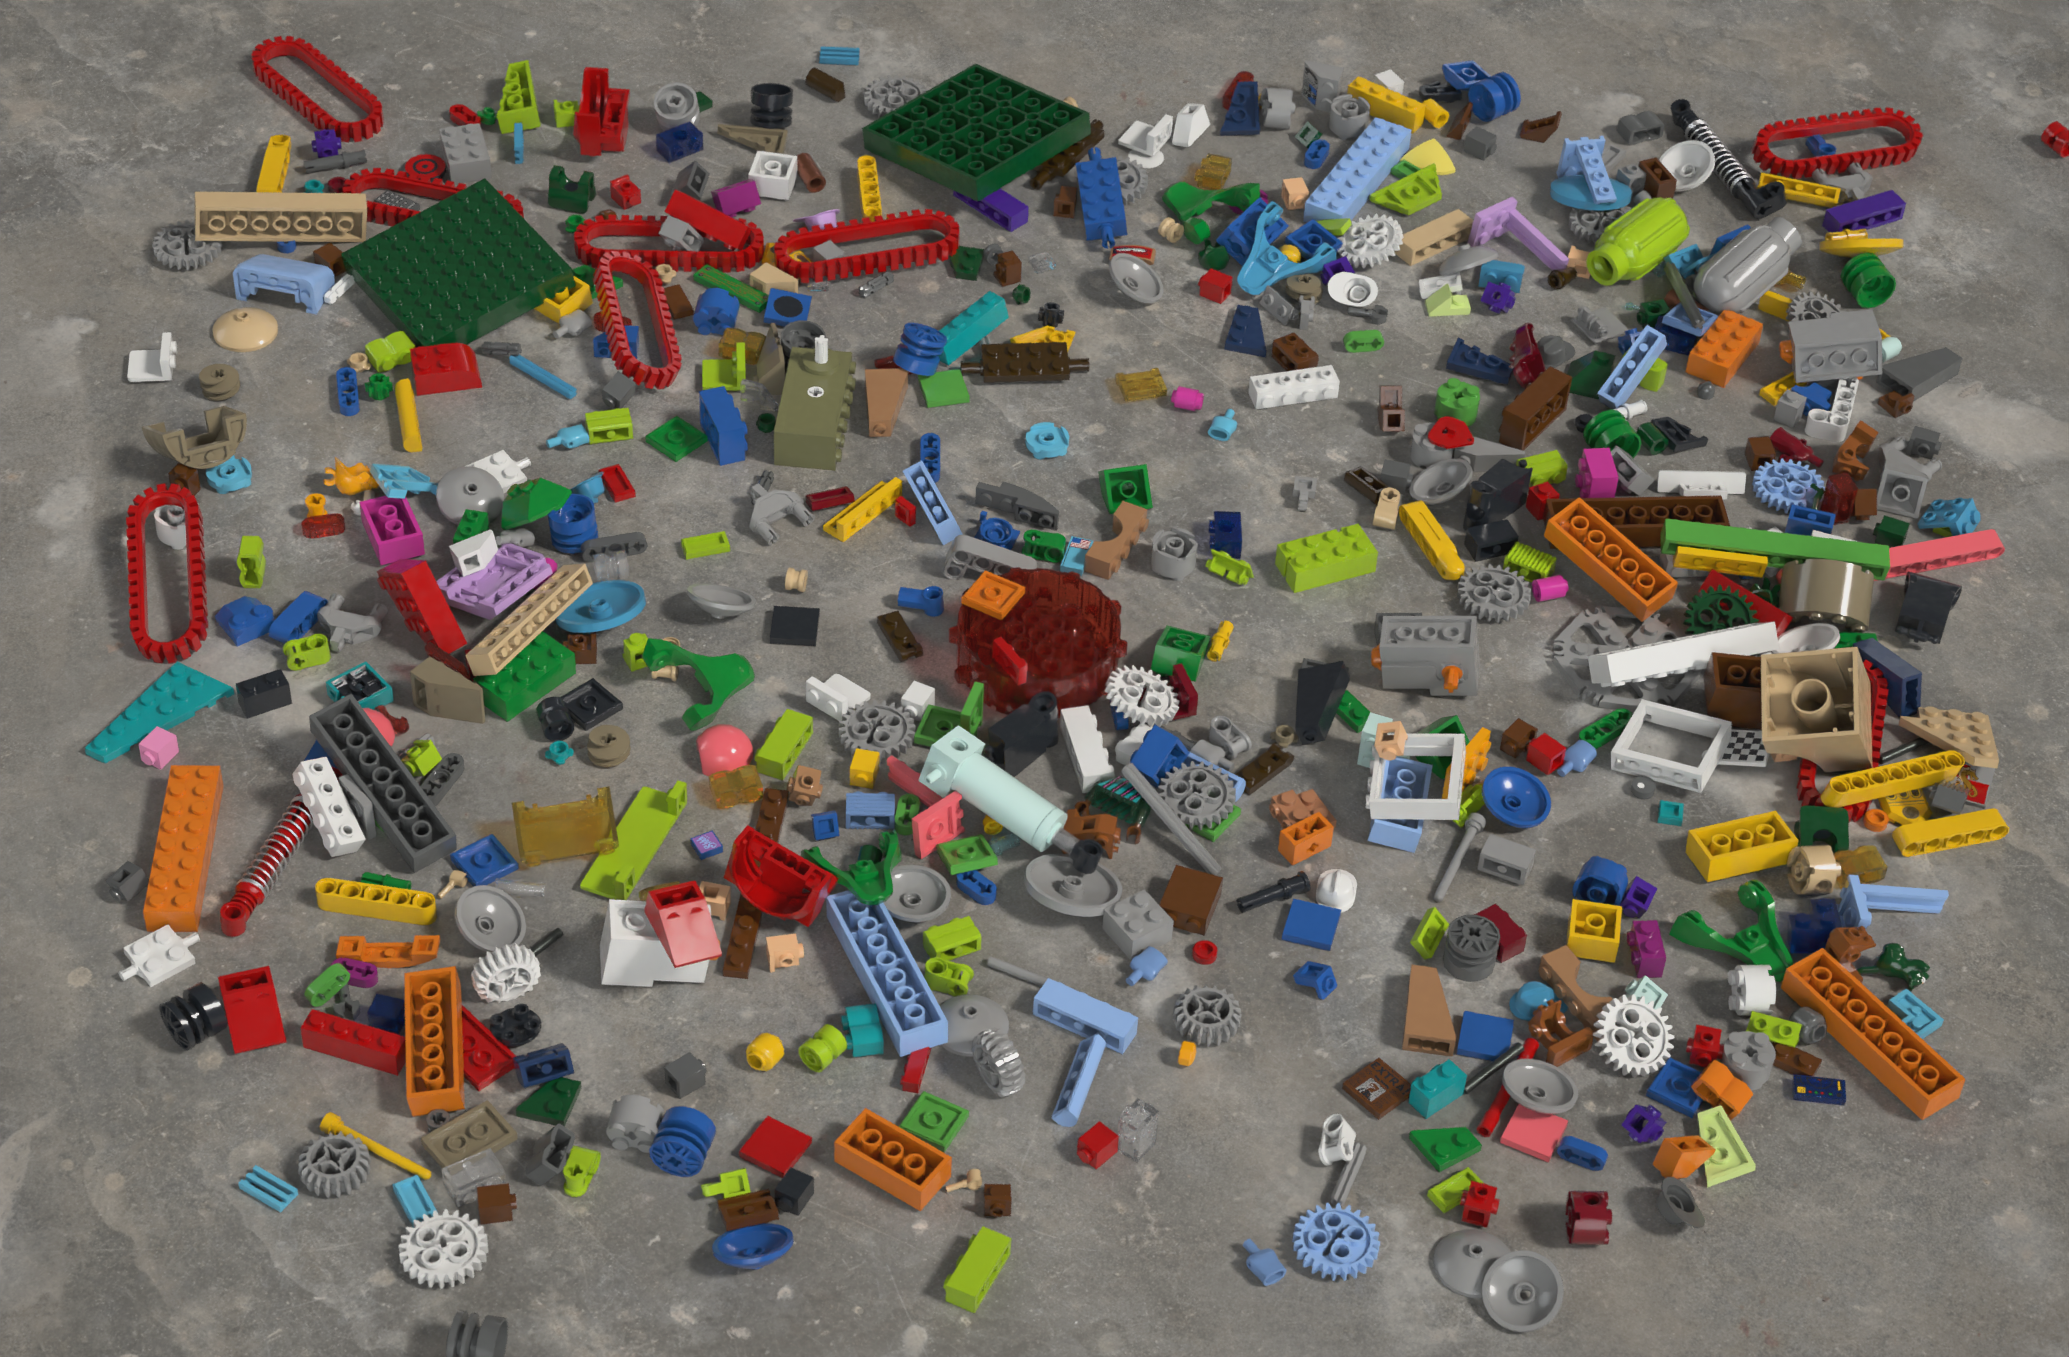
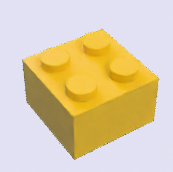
[1566,899,1622,963]

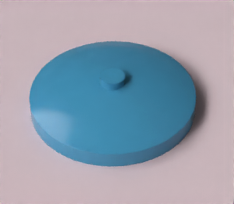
[1550,175,1632,211]
[555,580,646,633]

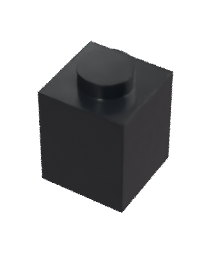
[775,1167,814,1216]

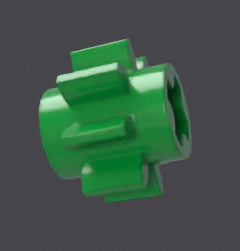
[365,373,393,400]

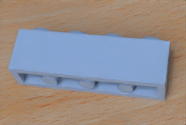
[1598,325,1667,410]
[903,461,963,545]
[1033,978,1138,1054]

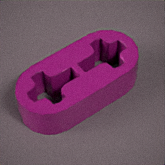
[331,958,379,988]

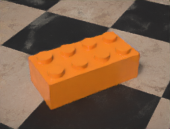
[1686,310,1763,388]
[834,1108,952,1211]

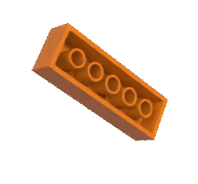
[1544,497,1678,622]
[404,966,465,1117]

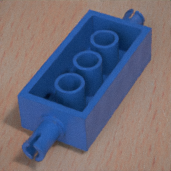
[1076,147,1128,249]

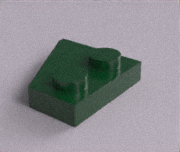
[948,246,984,281]

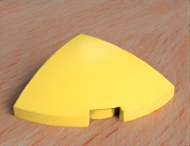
[1400,138,1456,175]

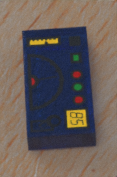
[1792,1074,1846,1106]

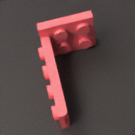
[887,755,965,860]

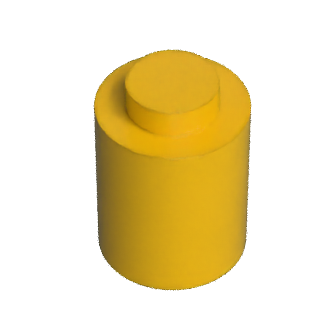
[1422,99,1449,128]

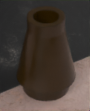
[1547,267,1577,290]

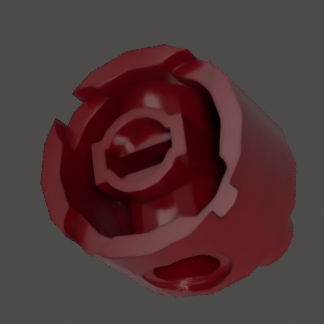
[1565,1191,1612,1245]

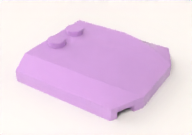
[436,544,552,620]

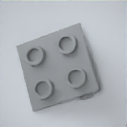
[1571,306,1629,344]

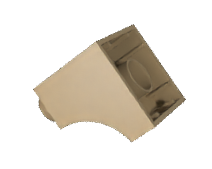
[1761,647,1872,772]

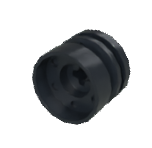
[750,83,793,129]
[159,982,228,1051]

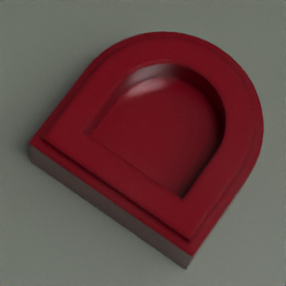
[328,177,346,193]

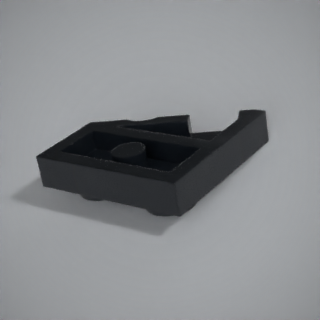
[1419,81,1462,103]
[1651,417,1708,452]

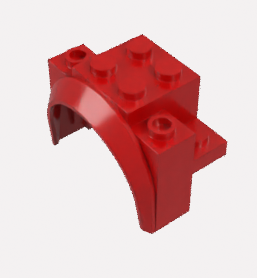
[573,67,630,156]
[723,825,839,927]

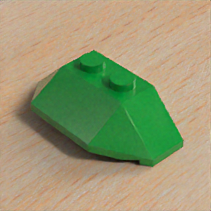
[501,478,572,530]

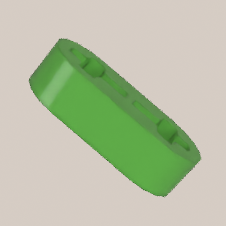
[1343,330,1384,353]
[895,794,920,835]
[304,963,350,1007]

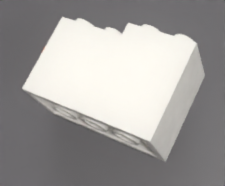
[600,899,720,987]

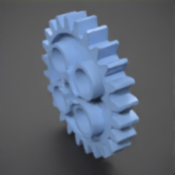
[1752,459,1825,513]
[1292,1203,1380,1281]

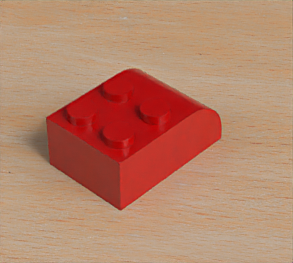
[410,343,482,396]

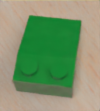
[1150,625,1211,682]

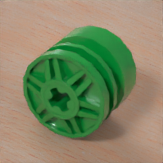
[1840,252,1896,309]
[1583,410,1641,458]

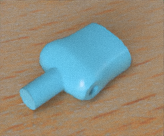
[1208,409,1237,441]
[546,424,589,449]

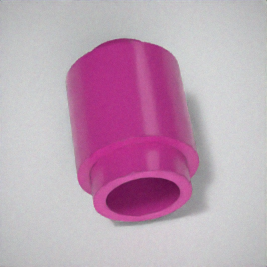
[1171,386,1204,411]

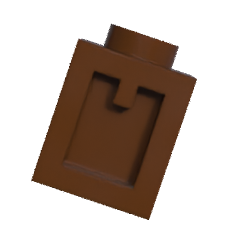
[1878,390,1915,418]
[984,1184,1012,1217]

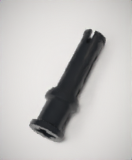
[1236,871,1311,913]

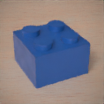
[1130,725,1189,789]

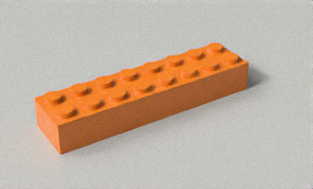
[143,765,224,932]
[1781,948,1965,1120]

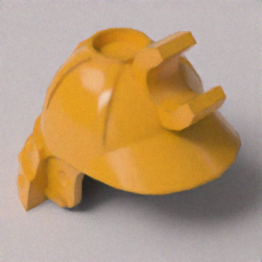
[323,457,379,495]

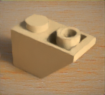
[750,262,798,295]

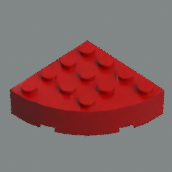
[377,559,468,657]

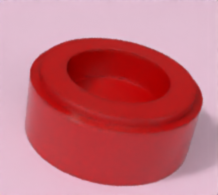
[1192,940,1218,965]

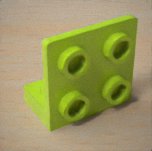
[702,342,746,391]

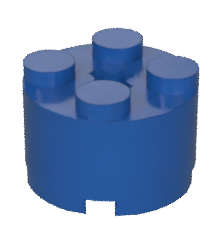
[693,288,740,337]
[1572,856,1628,906]

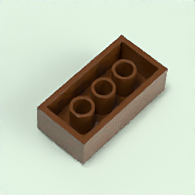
[1499,366,1572,451]

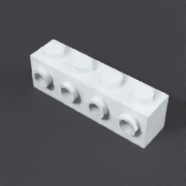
[1248,365,1340,409]
[1060,706,1115,793]
[292,757,366,857]

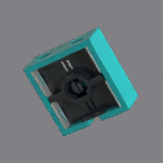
[326,661,394,710]

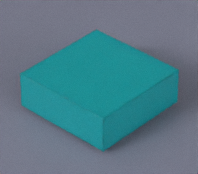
[1657,800,1684,826]

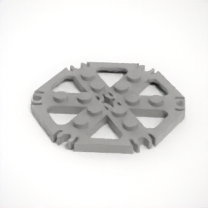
[1552,606,1701,712]

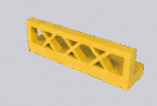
[823,477,902,542]
[1673,546,1768,578]

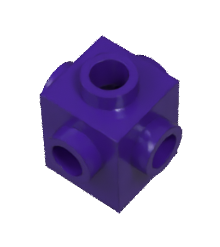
[311,129,342,158]
[1480,281,1516,314]
[1621,1104,1667,1143]

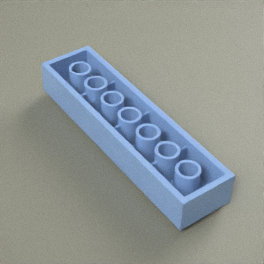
[1303,117,1411,223]
[826,890,948,1057]

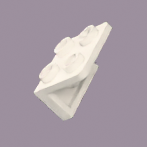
[127,332,177,382]
[806,674,871,721]

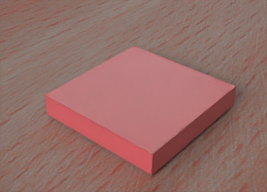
[1500,1104,1568,1163]

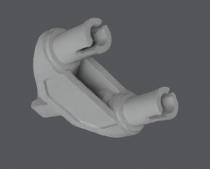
[1812,162,1873,203]
[1877,436,1942,483]
[749,483,815,545]
[317,593,388,652]

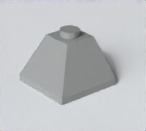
[1877,459,1928,519]

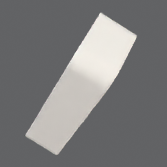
[1805,377,1859,442]

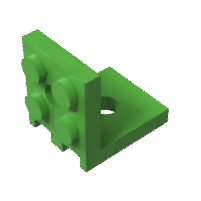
[914,682,984,747]

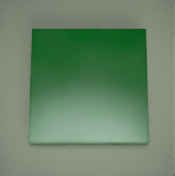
[645,416,708,462]

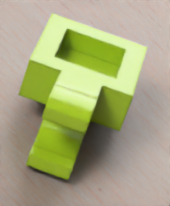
[701,1168,751,1199]

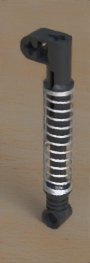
[1671,99,1787,219]

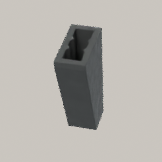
[1876,347,1962,402]

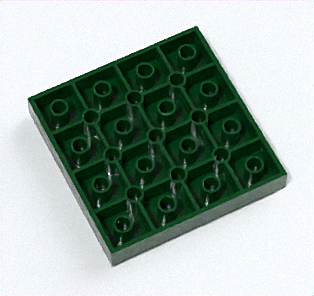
[862,63,1091,201]
[341,178,576,348]

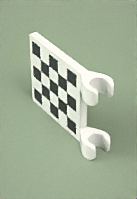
[1702,729,1770,767]

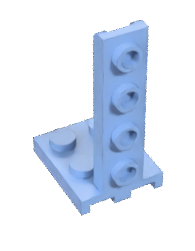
[1556,136,1617,204]
[1834,874,1949,929]

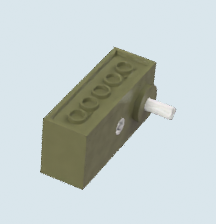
[774,335,856,471]

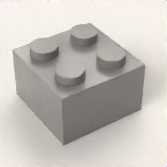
[1102,889,1174,960]

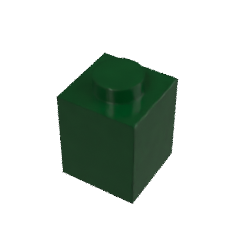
[1873,515,1910,548]

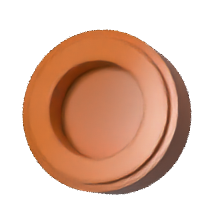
[1863,809,1889,832]

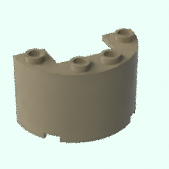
[142,406,247,469]
[1778,559,1874,633]

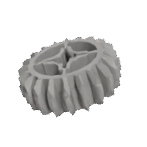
[1173,984,1242,1047]
[972,1028,1025,1098]
[298,1131,371,1198]

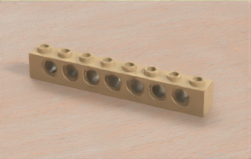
[465,563,593,676]

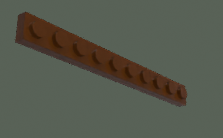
[723,788,789,979]

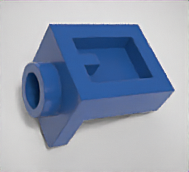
[1293,961,1337,1000]

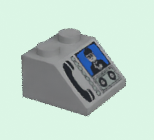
[1301,60,1344,112]

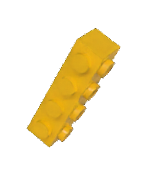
[1347,76,1426,133]

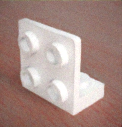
[1118,114,1173,156]

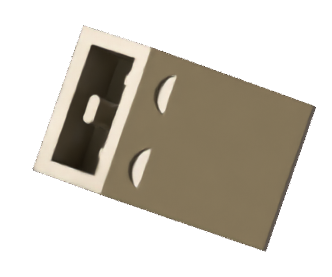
[410,656,486,724]

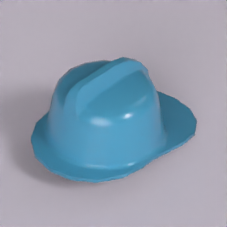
[570,471,605,504]
[1509,981,1568,1021]

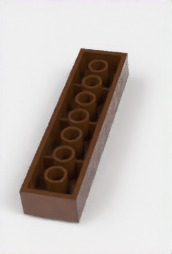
[1543,495,1730,549]

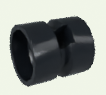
[536,696,574,742]

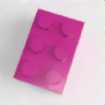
[359,496,425,565]

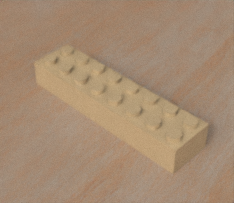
[194,192,367,242]

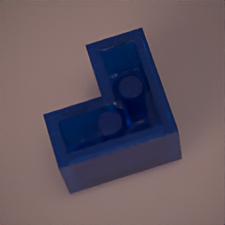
[1787,898,1842,953]

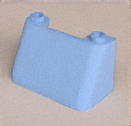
[233,254,335,315]

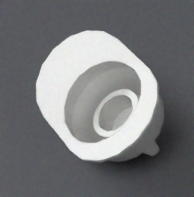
[1328,272,1378,308]
[1316,869,1357,913]

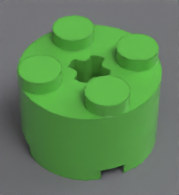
[1434,378,1480,427]

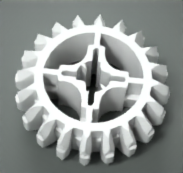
[471,943,541,1004]

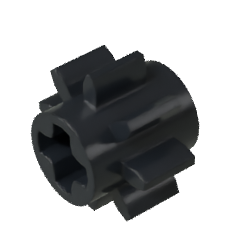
[1038,302,1064,328]

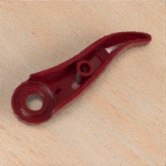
[1509,322,1546,390]

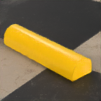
[1757,172,1841,208]
[394,378,423,452]

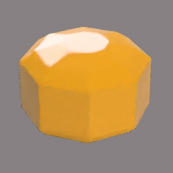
[1178,1040,1197,1066]

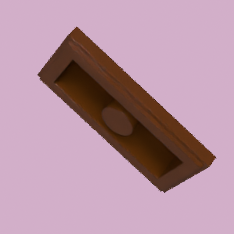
[1447,102,1473,140]

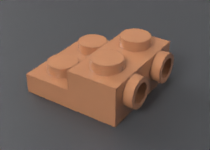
[1269,789,1336,829]

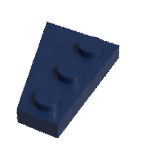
[1220,81,1260,136]
[1224,305,1267,358]
[1446,337,1513,385]

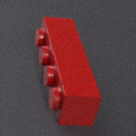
[900,1047,932,1094]

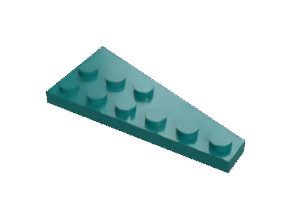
[85,662,234,763]

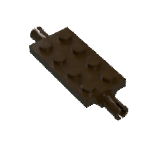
[1030,119,1105,190]
[960,342,1090,382]

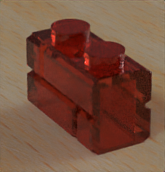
[1820,473,1858,525]

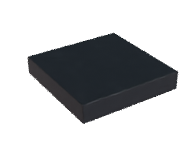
[770,606,820,646]
[560,678,623,731]

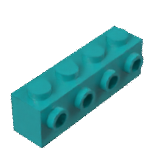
[937,291,1009,366]

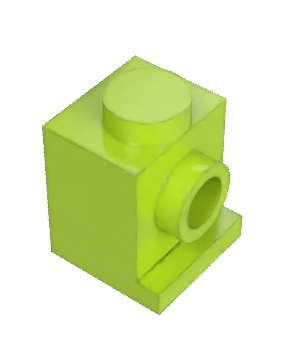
[553,99,580,128]
[622,633,648,672]
[401,740,442,777]

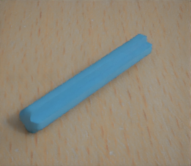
[509,354,577,399]

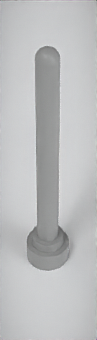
[1434,813,1486,902]

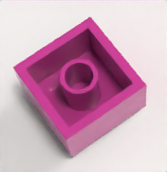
[1575,448,1619,498]

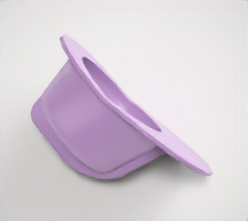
[793,209,840,231]

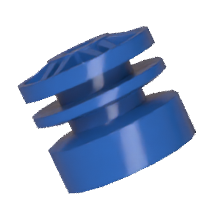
[1468,72,1521,122]
[893,323,947,376]
[548,494,599,554]
[649,1106,716,1177]

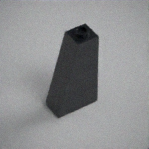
[1295,661,1350,745]

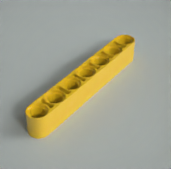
[1821,750,1965,808]

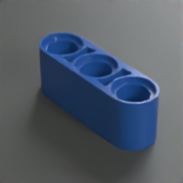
[269,591,328,644]

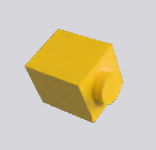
[850,748,880,789]

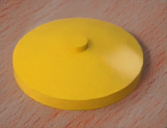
[1819,239,1904,258]

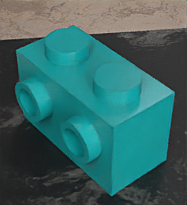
[1408,1059,1467,1119]

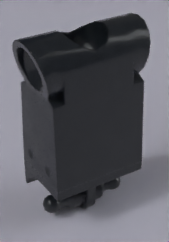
[1463,459,1533,532]
[1895,571,1962,644]
[984,691,1059,777]

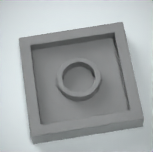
[339,774,376,840]

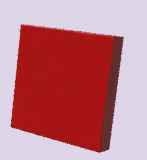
[739,1116,812,1178]

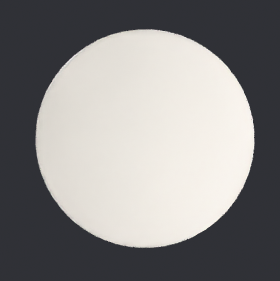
[1128,149,1164,168]

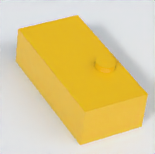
[534,276,593,324]
[1685,811,1798,882]

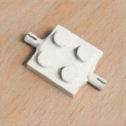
[467,450,531,493]
[119,925,200,987]

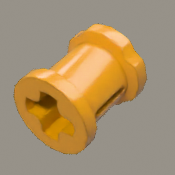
[305,493,328,523]

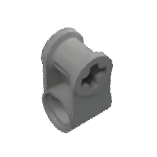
[1208,716,1252,760]

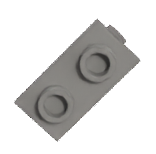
[1259,285,1299,325]

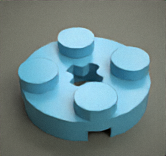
[1025,422,1069,460]
[206,455,252,494]

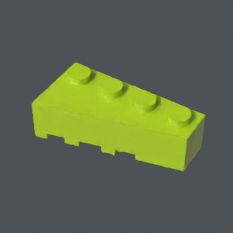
[497,60,541,134]

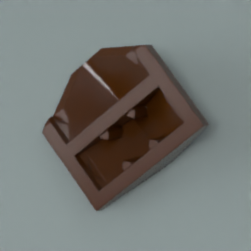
[1520,111,1562,143]

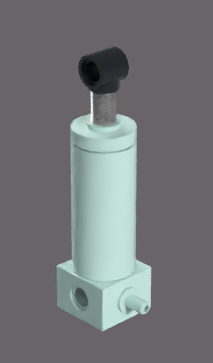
[918,725,1103,874]

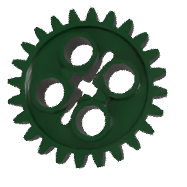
[1683,585,1759,635]

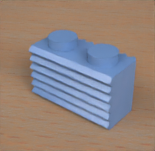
[846,791,895,830]

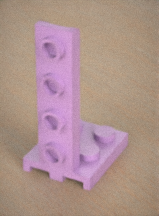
[1468,197,1569,270]

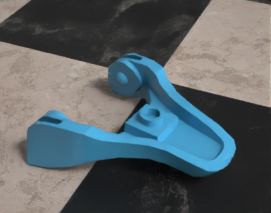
[1237,201,1336,295]

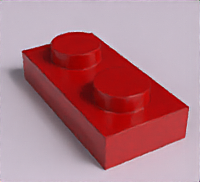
[992,637,1028,685]

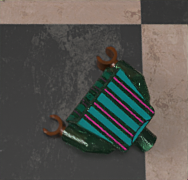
[1075,776,1151,844]

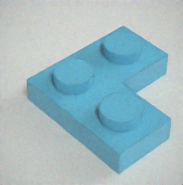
[1887,989,1944,1039]

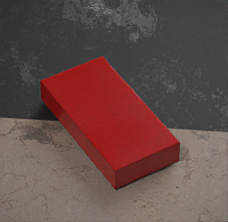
[598,464,636,503]

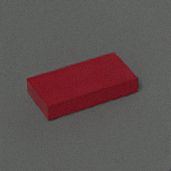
[805,486,855,511]

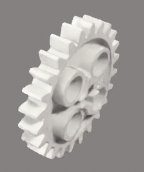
[1338,214,1404,269]
[1105,665,1180,727]
[1593,994,1675,1077]
[399,1209,489,1289]

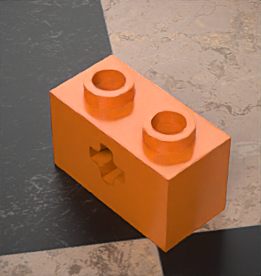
[1278,812,1334,866]

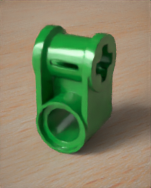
[1022,529,1066,563]

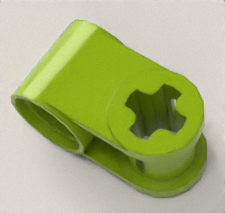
[283,634,331,671]
[924,957,974,997]
[563,1146,601,1197]

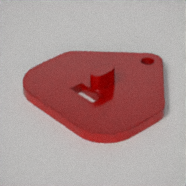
[1428,416,1474,449]

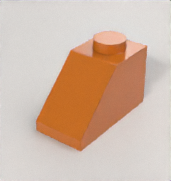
[1652,1135,1716,1179]

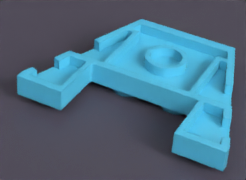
[370,464,439,499]

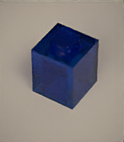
[367,993,405,1035]

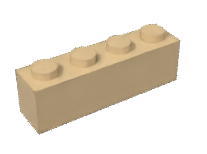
[1395,209,1474,266]

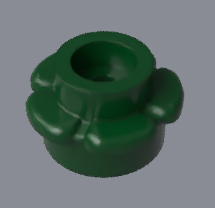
[1012,284,1031,305]
[756,413,776,433]

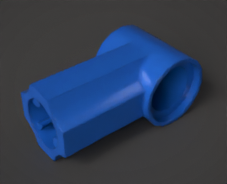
[1805,134,1836,157]
[897,586,944,617]

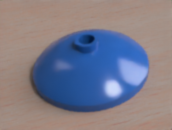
[1482,767,1551,828]
[712,1223,794,1270]

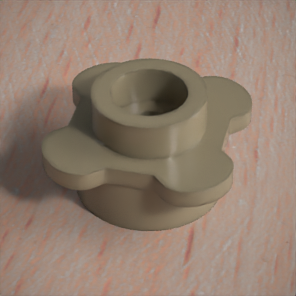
[1270,725,1299,748]

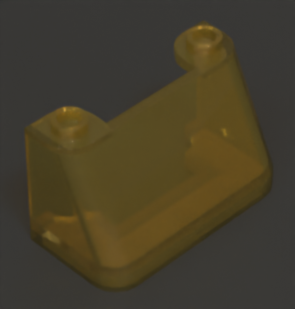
[512,787,619,867]

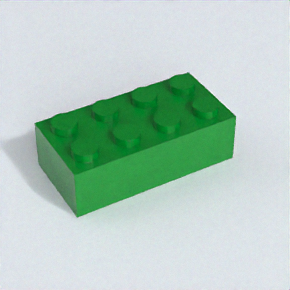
[473,631,576,722]

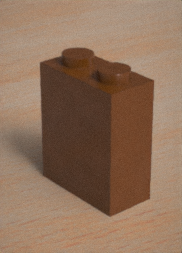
[1159,865,1223,936]

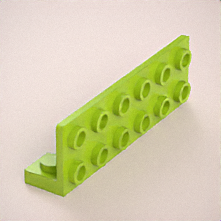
[580,780,687,900]

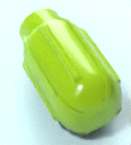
[1586,197,1690,286]

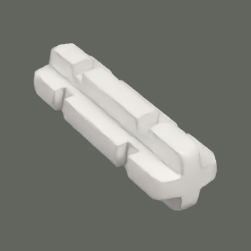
[323,274,355,305]

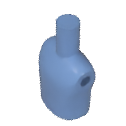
[1557,740,1597,777]
[1126,946,1168,986]
[1243,1239,1287,1286]

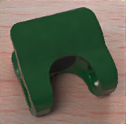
[548,165,596,214]
[1794,806,1849,858]

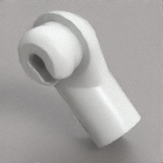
[351,490,375,516]

